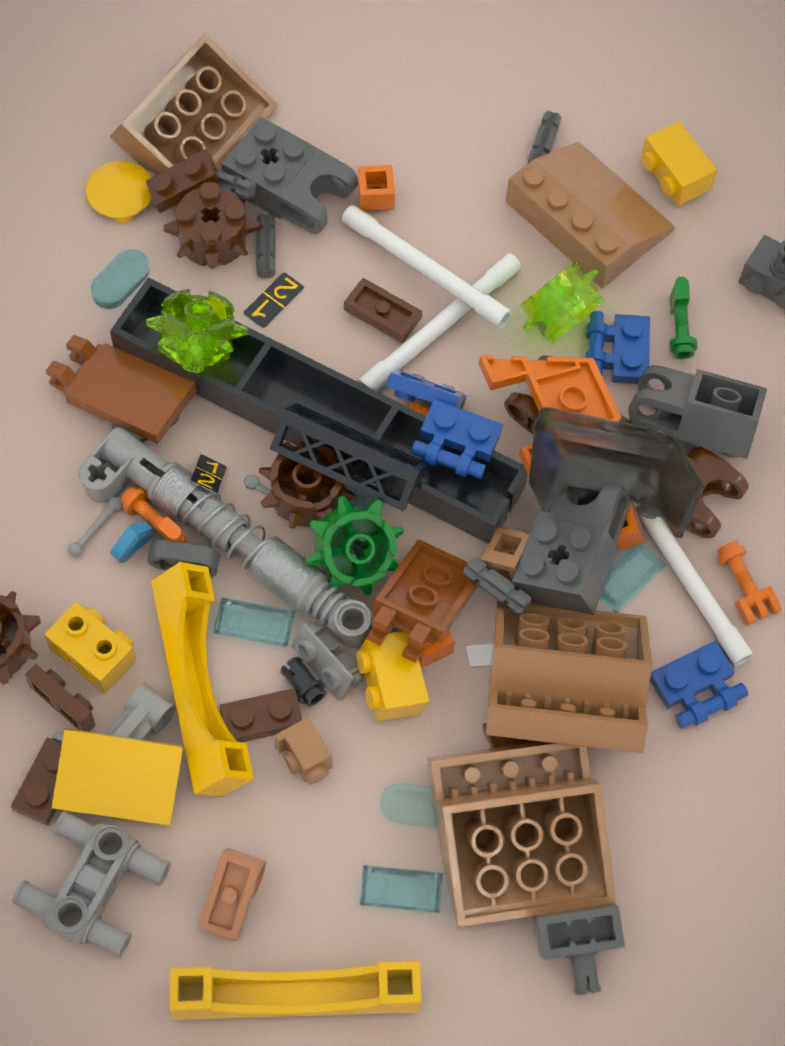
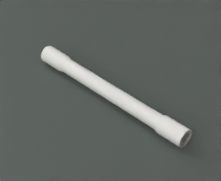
[342,205,513,329]
[357,253,521,391]
[616,473,754,667]

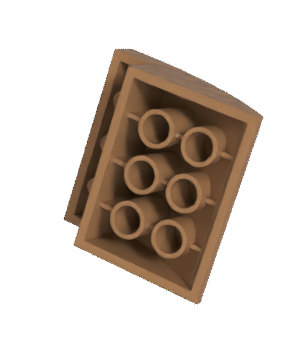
[486,600,652,753]
[427,741,616,927]

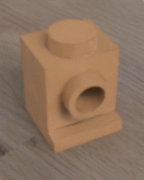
[480,527,530,591]
[274,717,332,784]

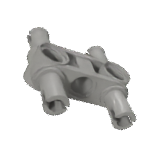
[12,810,171,958]

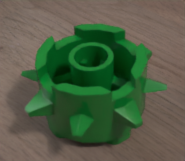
[306,496,404,596]

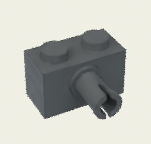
[738,234,785,310]
[534,904,625,995]

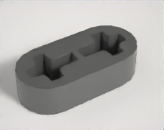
[147,540,221,577]

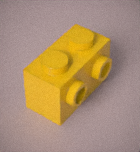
[641,121,717,206]
[44,602,136,694]
[356,631,430,722]

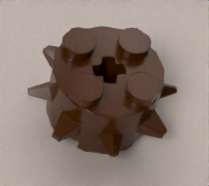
[164,182,260,269]
[259,441,357,529]
[0,591,41,685]

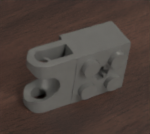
[222,117,358,234]
[628,365,767,459]
[512,475,630,615]

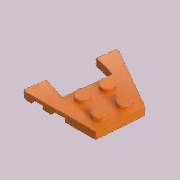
[478,355,622,483]

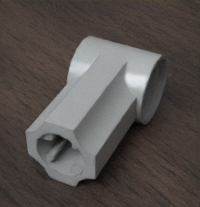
[105,683,176,740]

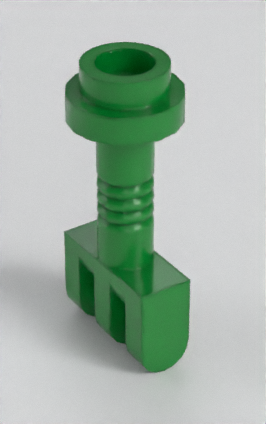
[669,277,698,359]

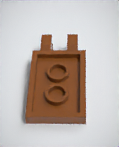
[45,335,197,444]
[367,539,480,663]

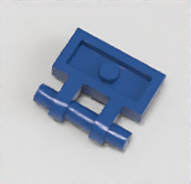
[585,311,650,384]
[386,370,467,409]
[411,399,503,479]
[650,641,748,729]

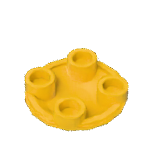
[86,161,152,224]

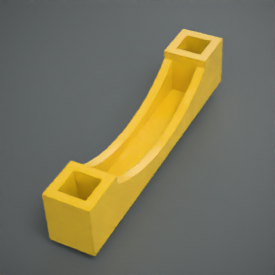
[151,562,254,797]
[169,961,422,1020]

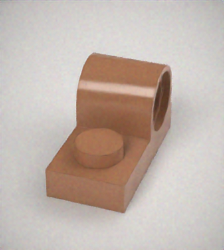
[198,848,266,941]

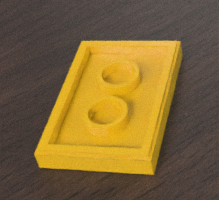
[52,728,183,826]

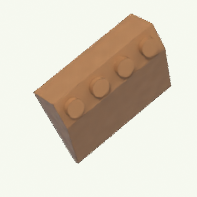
[110,33,278,174]
[506,142,675,289]

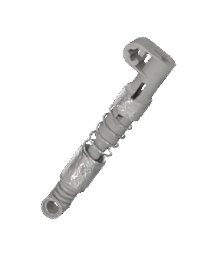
[79,427,373,647]

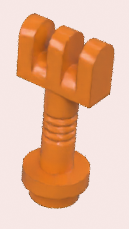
[120,487,188,544]
[717,540,781,625]

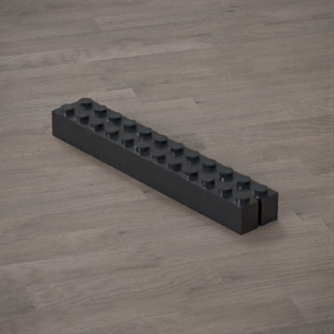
[110,277,528,544]

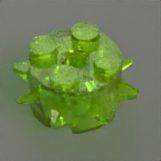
[519,261,605,344]
[146,289,248,373]

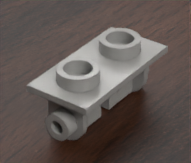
[292,622,365,700]

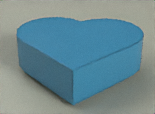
[110,520,154,563]

